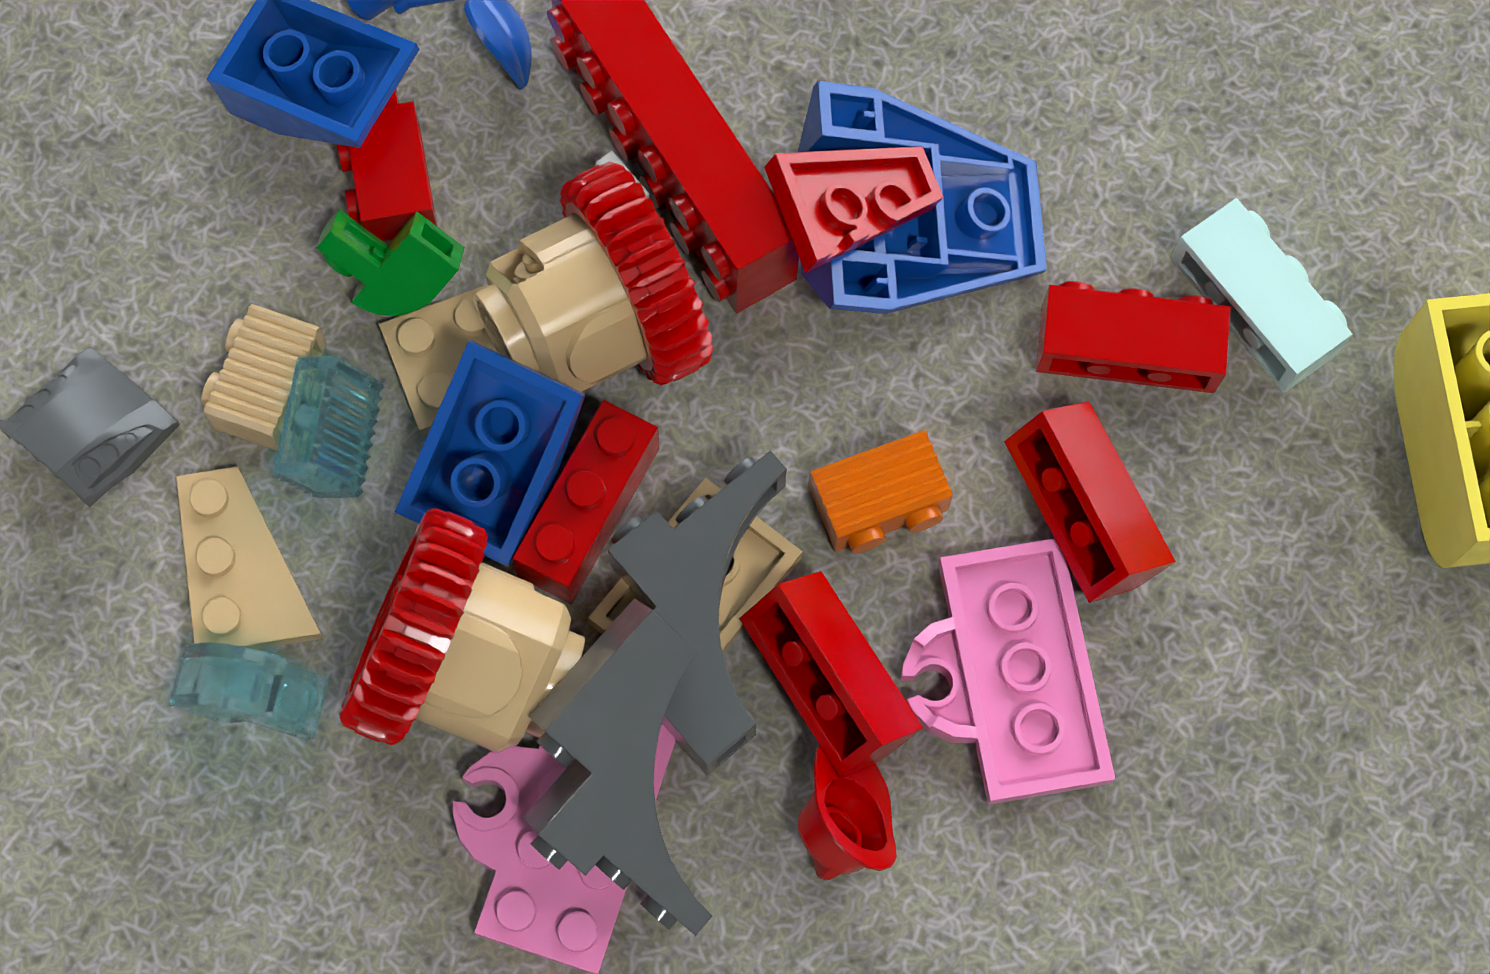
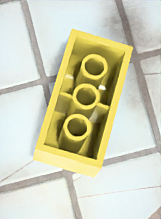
[1394,293,1490,568]

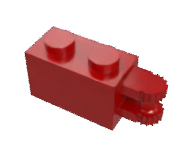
[337,88,438,241]

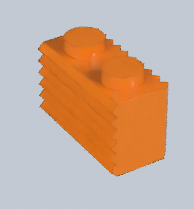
[808,430,953,554]

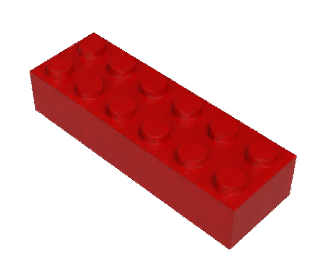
[547,0,799,314]

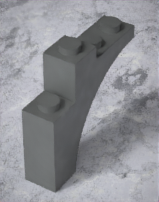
[608,450,787,776]
[523,598,712,936]

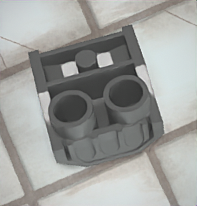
[0,348,180,507]

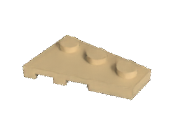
[176,467,324,659]

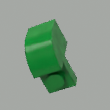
[316,209,465,316]

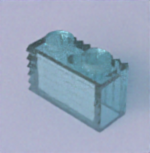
[272,356,385,498]

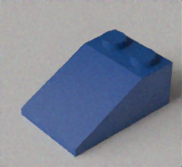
[206,0,420,148]
[395,340,585,566]

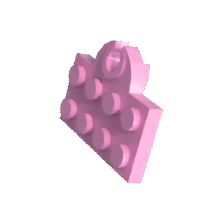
[900,538,1115,805]
[453,724,676,974]

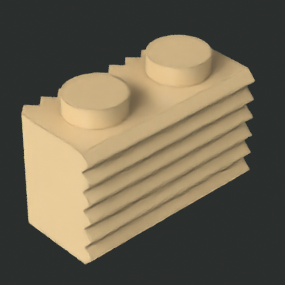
[201,304,327,452]

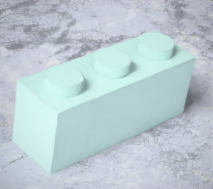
[1171,198,1353,393]

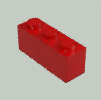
[1036,281,1231,393]
[513,399,659,605]
[1004,401,1176,603]
[739,571,923,778]

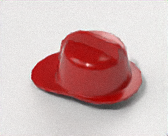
[797,746,897,880]

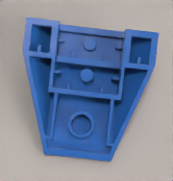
[798,81,1047,314]

